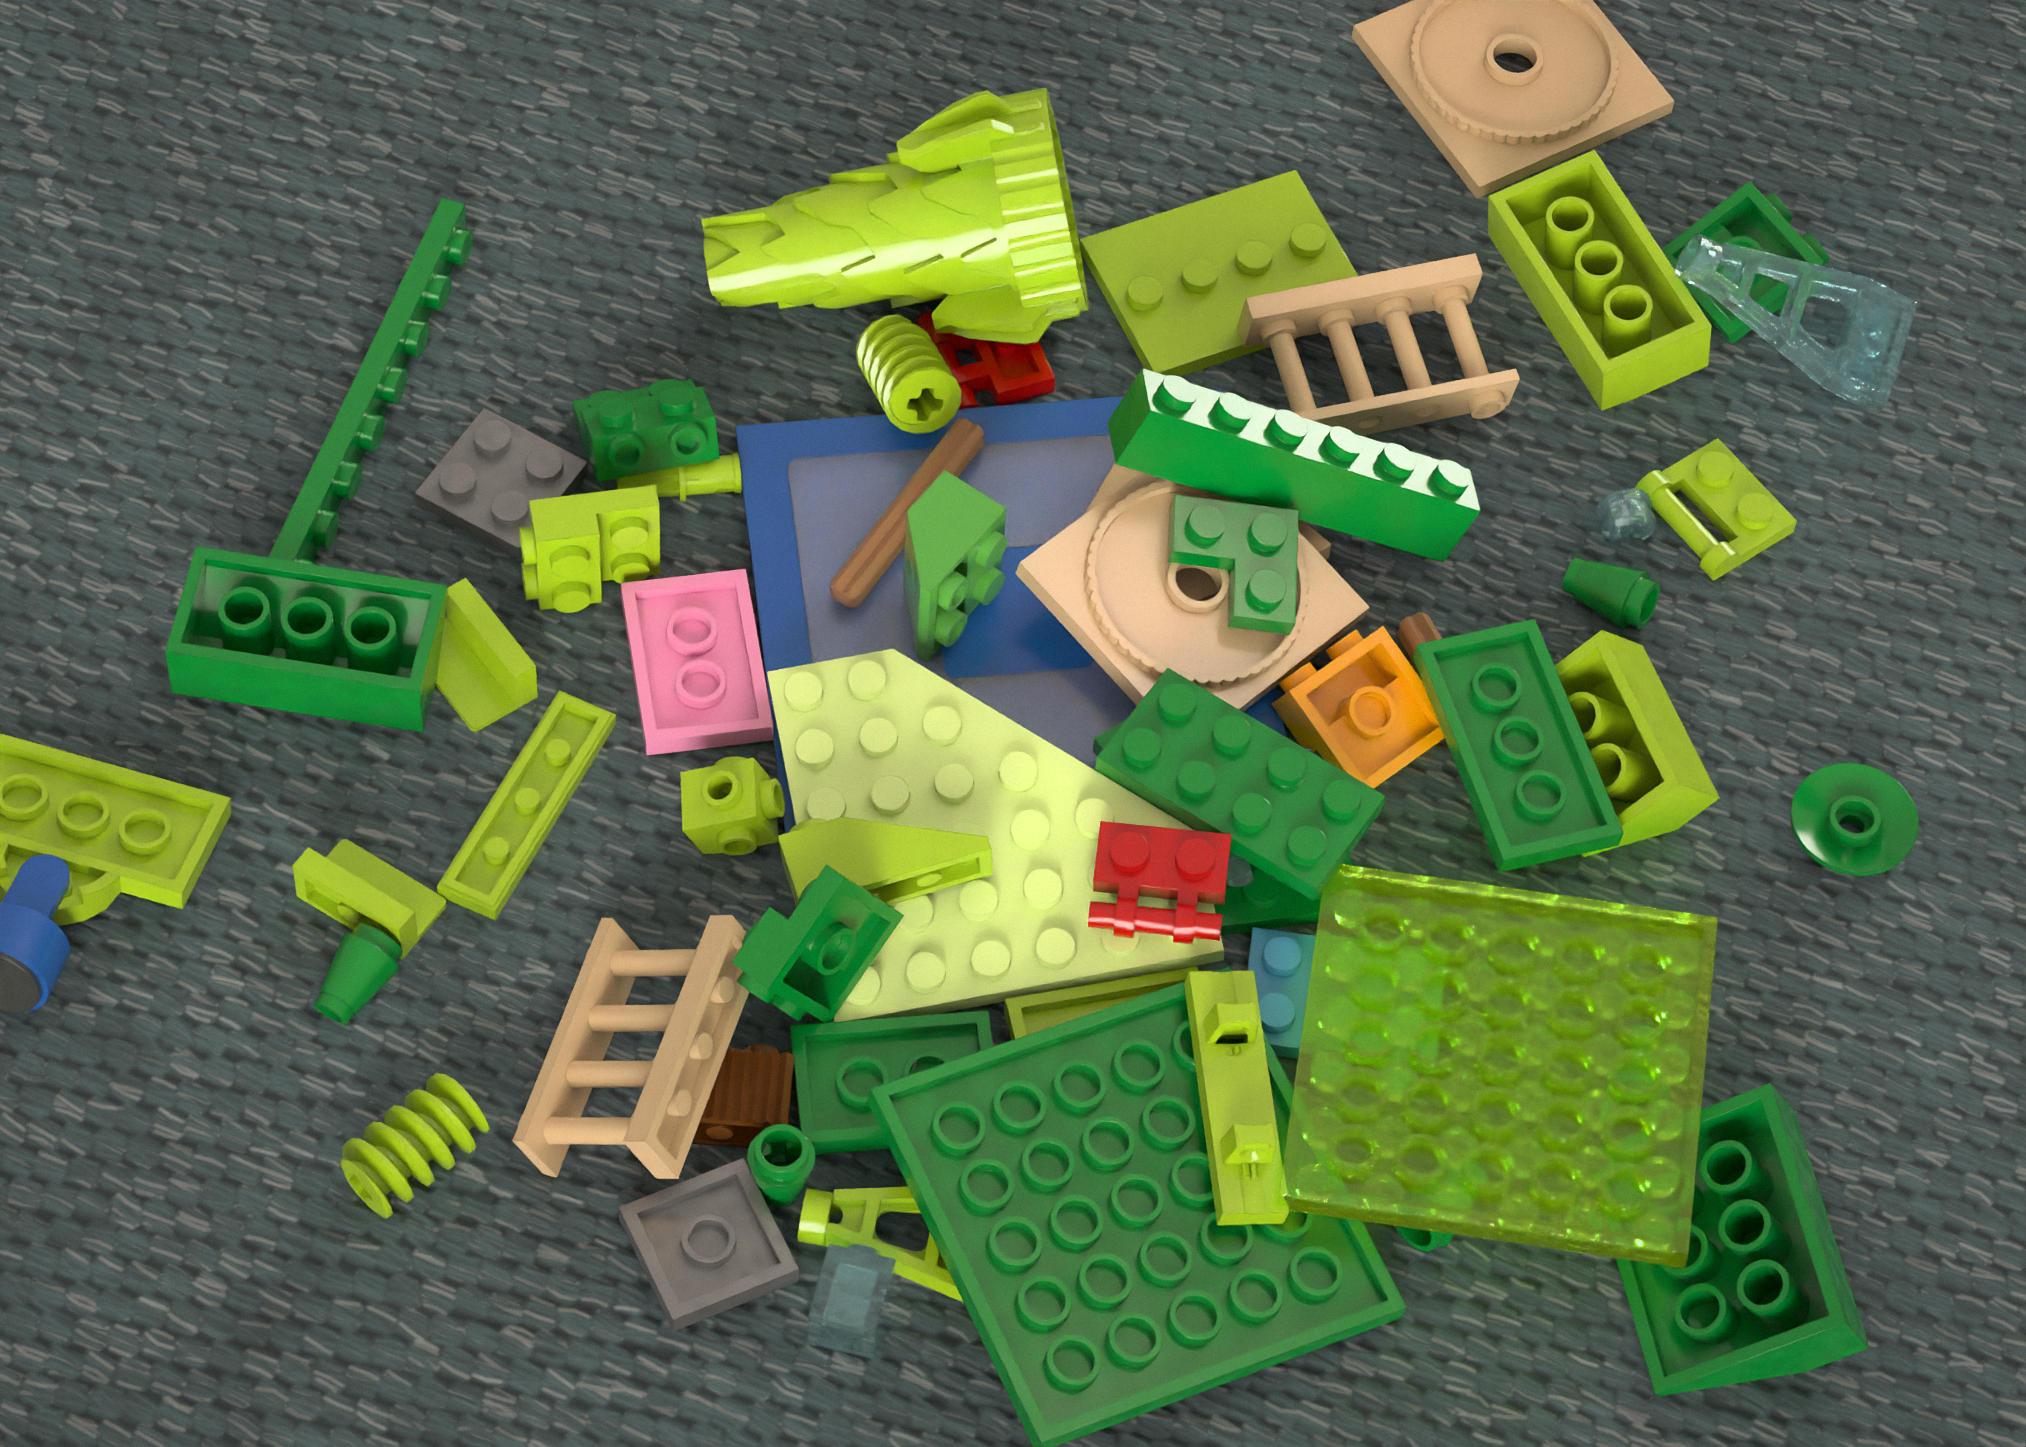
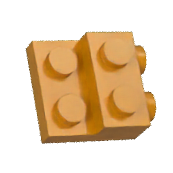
[1271,626,1445,789]

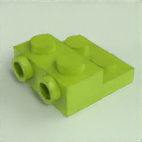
[519,485,661,613]

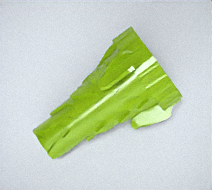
[701,88,1089,344]

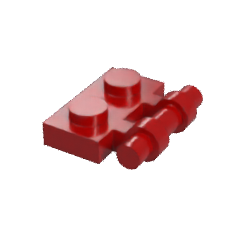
[916,311,1055,410]
[1088,821,1231,945]

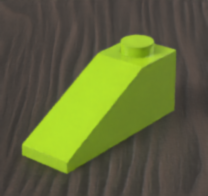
[778,817,993,906]

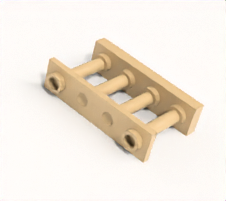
[1237,253,1520,436]
[512,915,749,1179]

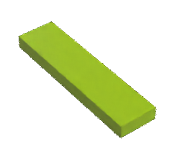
[437,690,616,920]

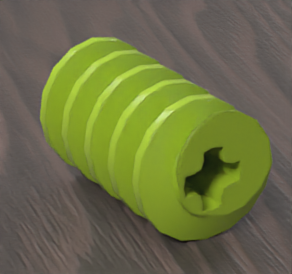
[856,314,961,434]
[340,1073,490,1219]

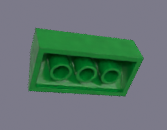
[165,546,448,733]

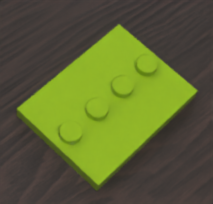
[1080,170,1358,377]

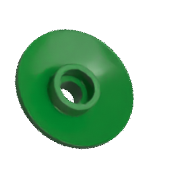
[1790,763,1919,876]

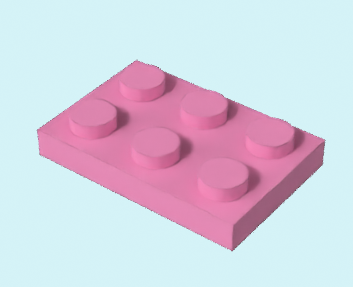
[621,569,773,756]

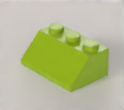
[1555,630,1720,857]

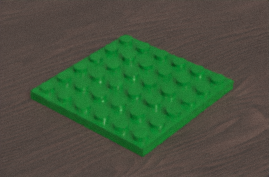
[867,967,1407,1447]

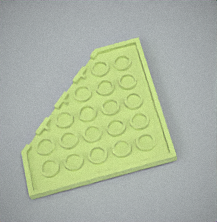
[767,649,1224,1022]

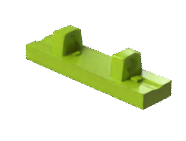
[1184,970,1289,1225]

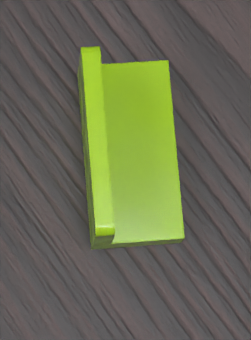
[436,578,538,732]
[292,839,446,960]

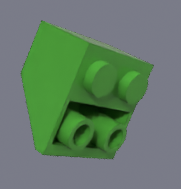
[903,470,1008,663]

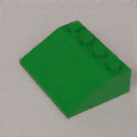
[1586,1083,1869,1396]

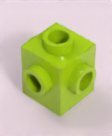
[680,757,785,855]

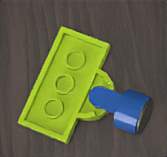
[0,733,231,1012]

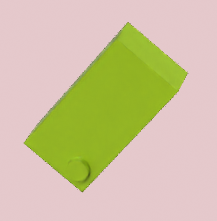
[1488,149,1712,411]

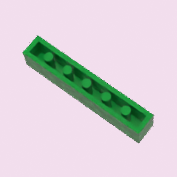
[1107,368,1481,563]

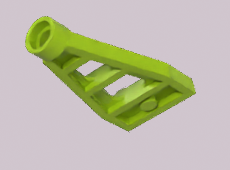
[797,1186,964,1303]

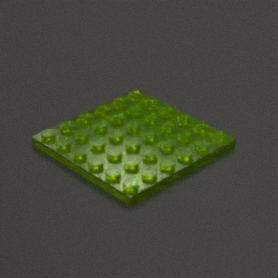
[1277,864,1718,1268]

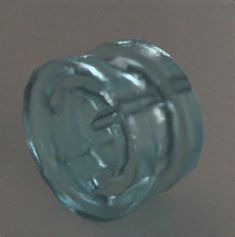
[1596,489,1657,544]

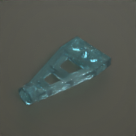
[1675,234,1918,412]

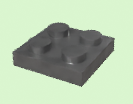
[415,408,588,560]
[619,1158,799,1332]

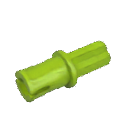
[616,453,741,502]

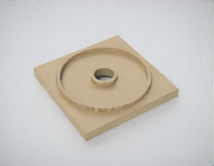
[1352,0,1674,199]
[1015,472,1370,712]

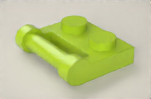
[1633,438,1797,581]

